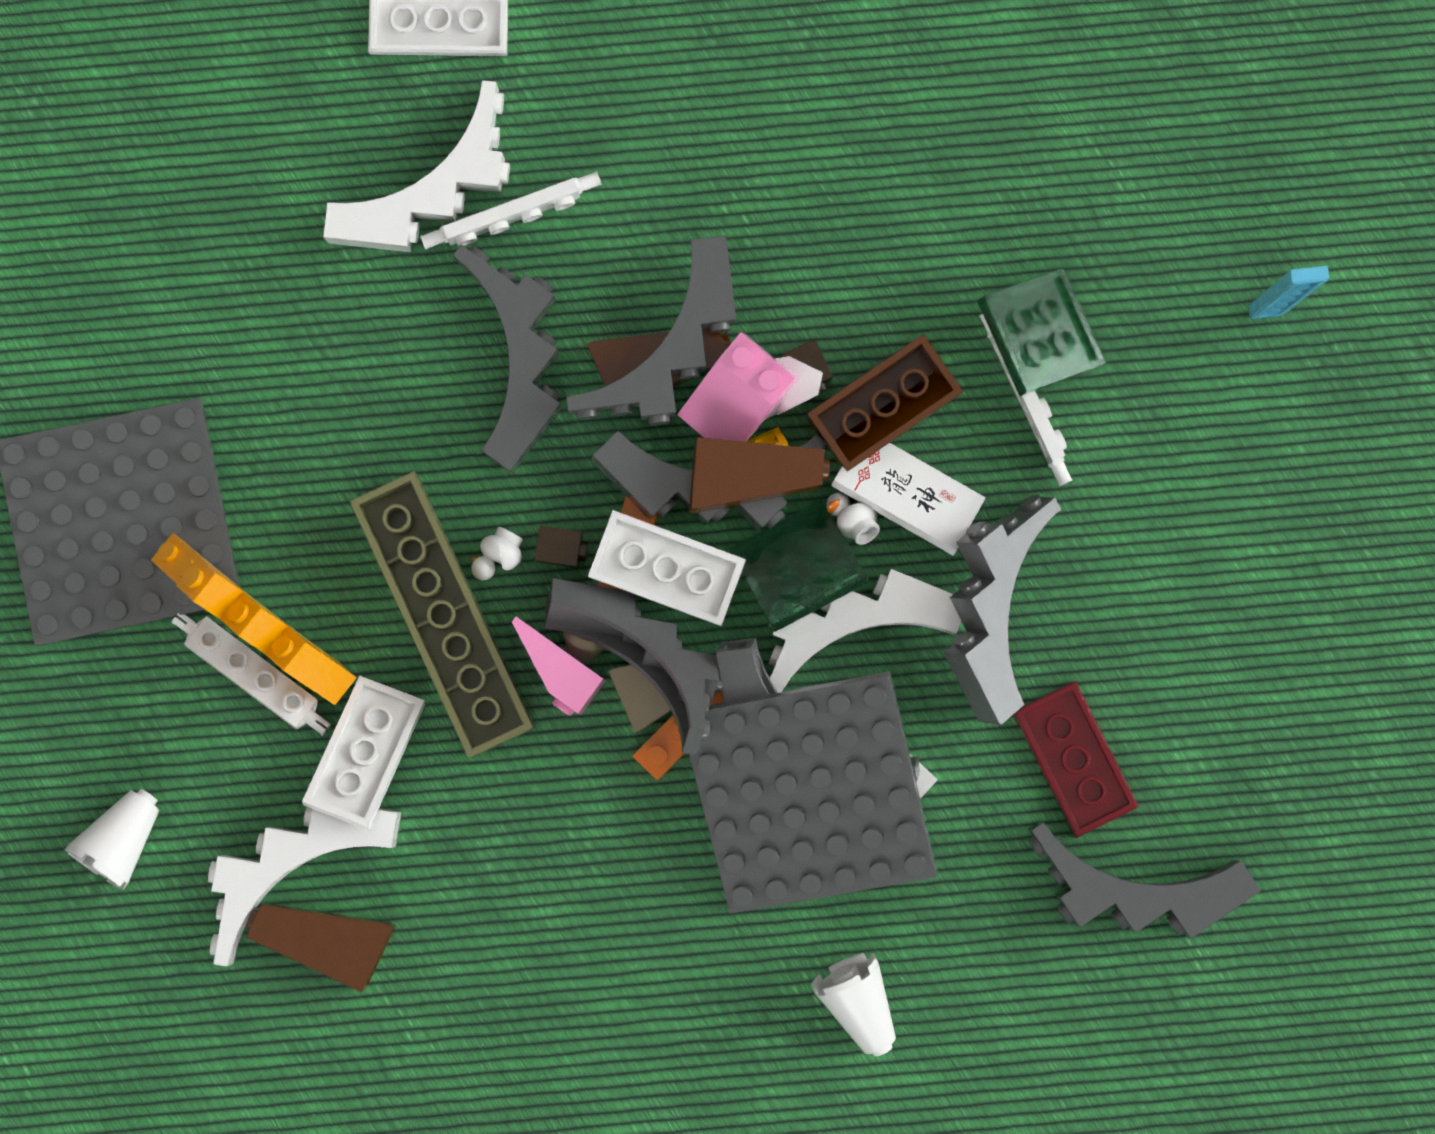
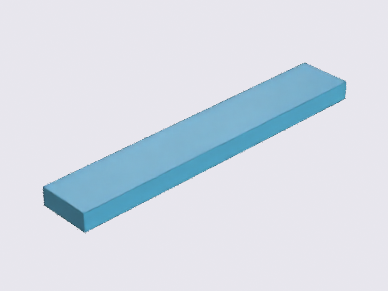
[1248,266,1329,319]

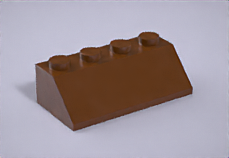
[806,334,963,472]

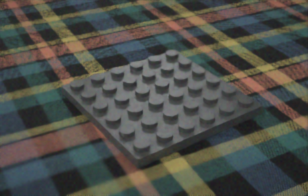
[0,398,240,646]
[689,671,938,914]

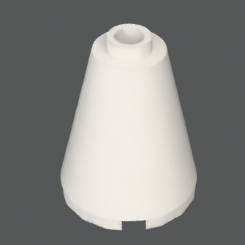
[65,789,159,890]
[811,953,896,1056]

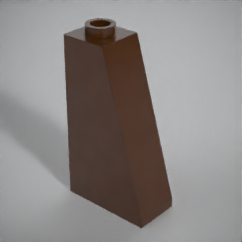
[587,328,731,388]
[689,437,830,513]
[245,903,396,992]

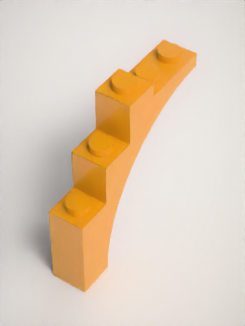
[151,533,357,705]

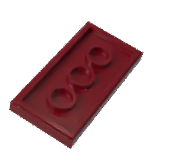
[1013,681,1139,838]

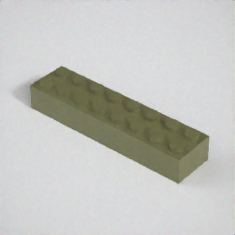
[350,471,535,758]

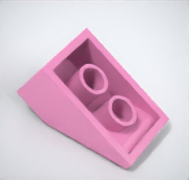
[677,332,799,442]
[512,617,606,716]

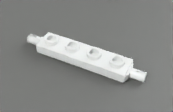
[421,171,602,249]
[979,310,1072,486]
[172,613,331,736]

